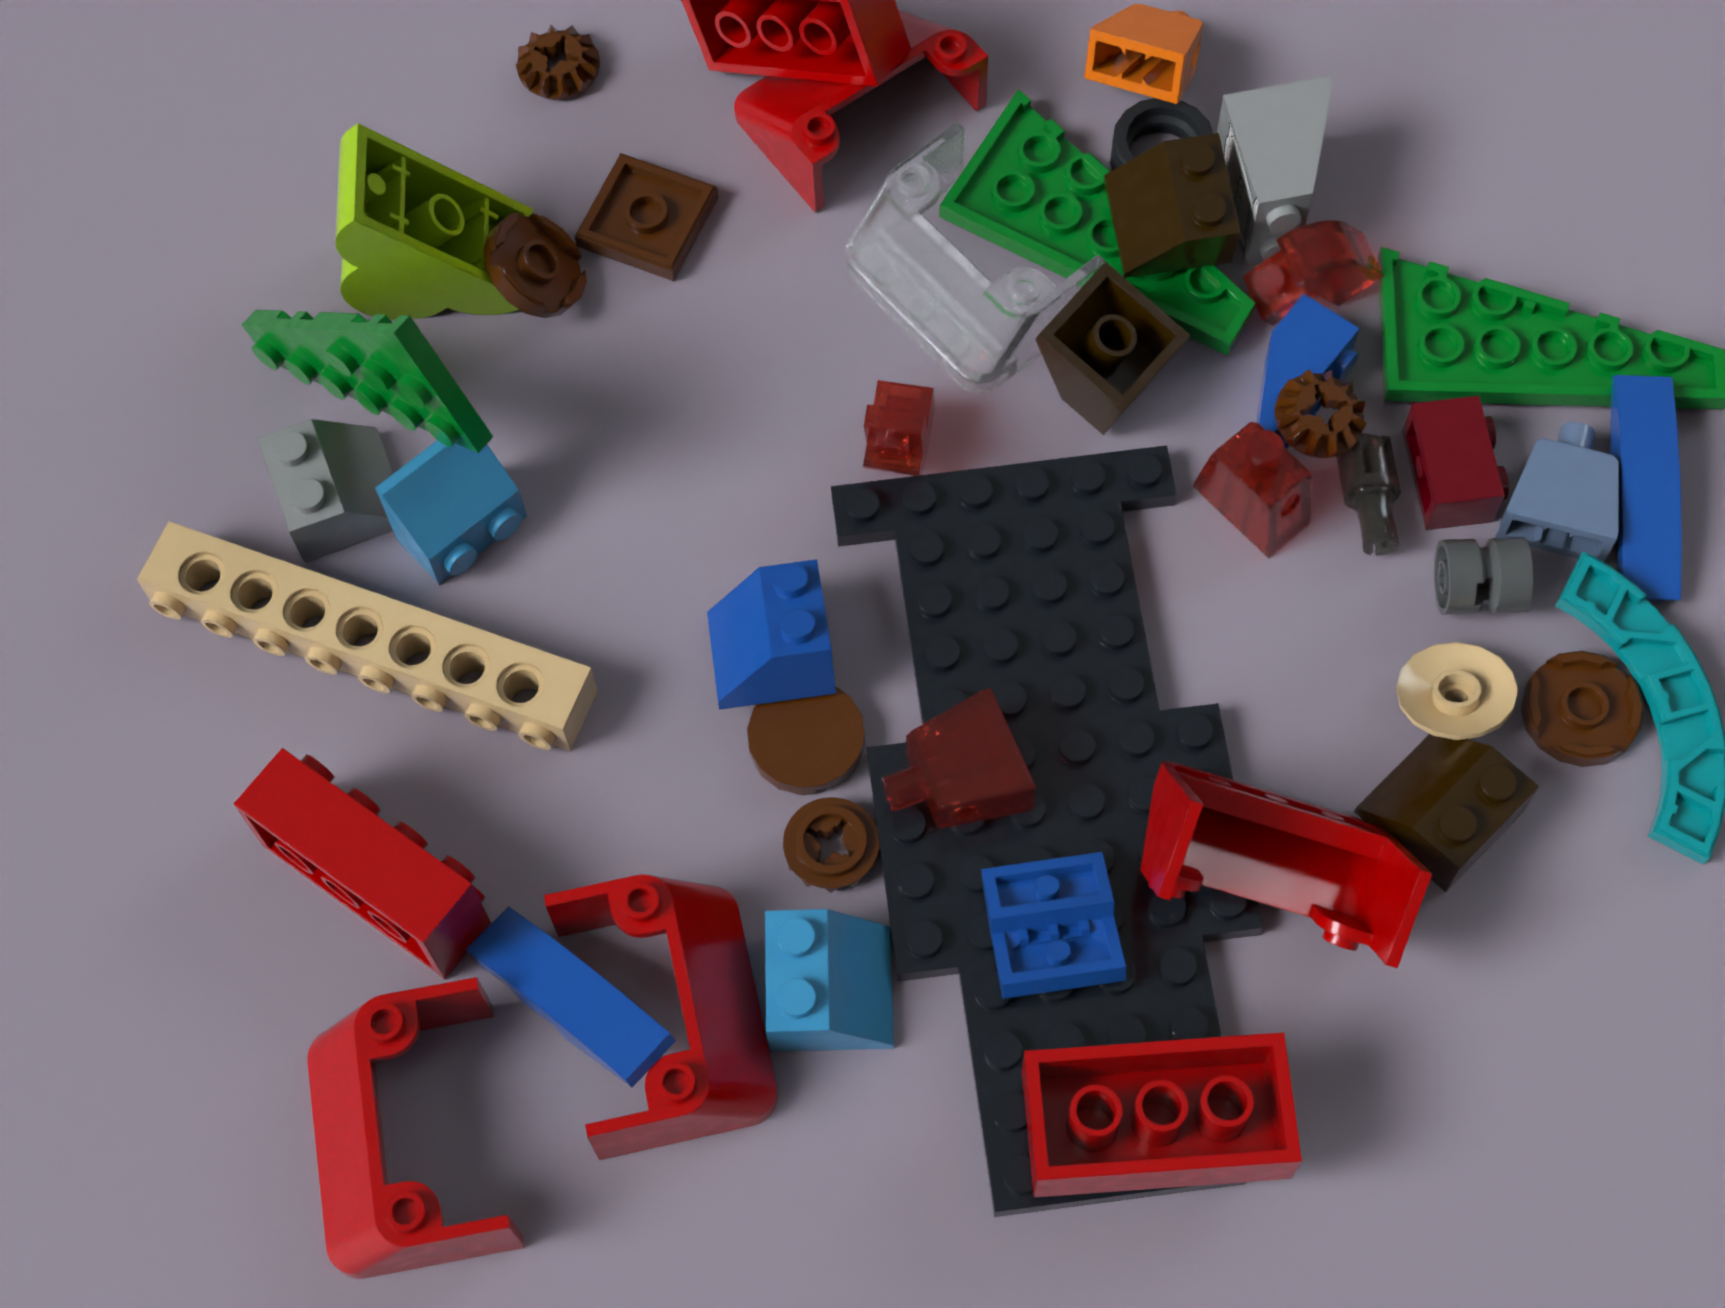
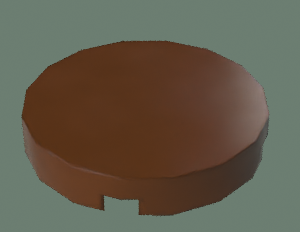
[483,212,587,318]
[1520,650,1645,767]
[747,686,865,795]

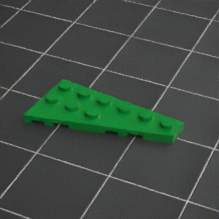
[939,89,1255,356]
[1377,247,1725,410]
[241,309,494,453]

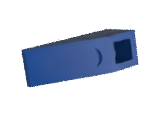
[1250,293,1360,473]

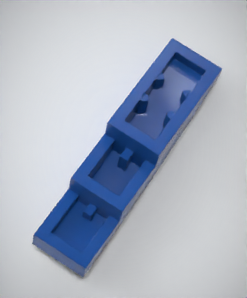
[1609,375,1682,602]
[466,906,676,1088]

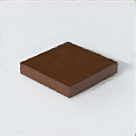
[574,153,719,281]

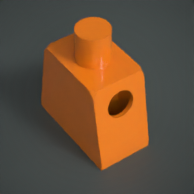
[1084,4,1204,104]

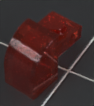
[1243,220,1384,326]
[863,380,935,476]

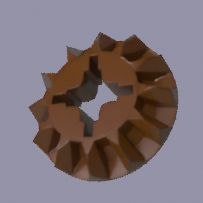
[516,24,600,99]
[1274,369,1367,458]
[783,797,880,893]

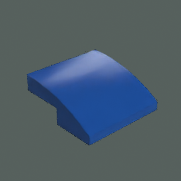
[981,852,1126,999]

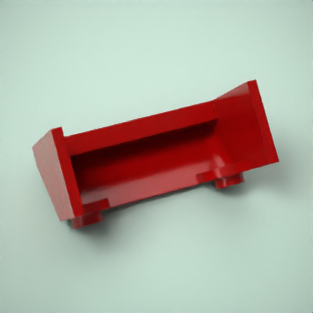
[1140,761,1432,969]
[544,874,778,1160]
[307,977,525,1279]

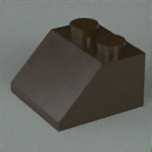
[1104,133,1241,278]
[1035,262,1191,435]
[1354,734,1539,892]

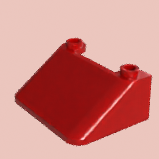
[734,10,988,212]

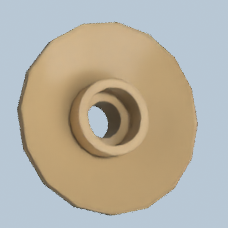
[1396,642,1518,740]

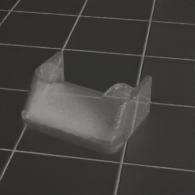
[845,121,1106,393]

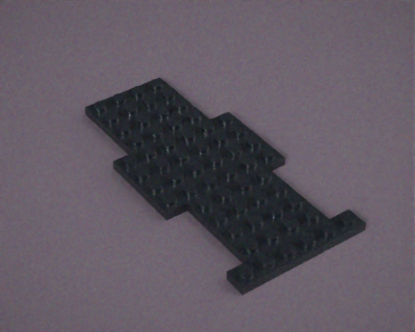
[831,445,1263,1217]

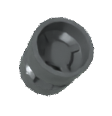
[1434,537,1533,615]

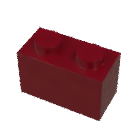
[1402,396,1509,530]

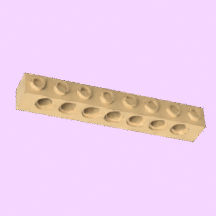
[137,521,598,751]

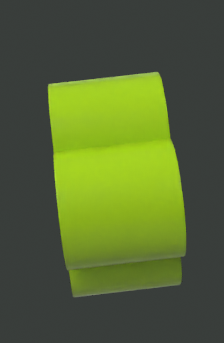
[335,123,533,320]

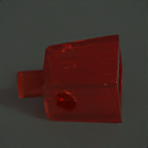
[1193,421,1312,559]
[881,687,1036,828]

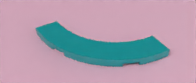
[1555,551,1725,864]

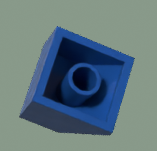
[707,559,836,710]

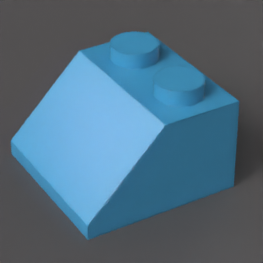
[375,440,527,585]
[765,909,894,1052]

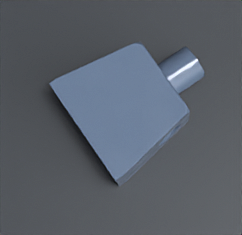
[1495,422,1619,562]

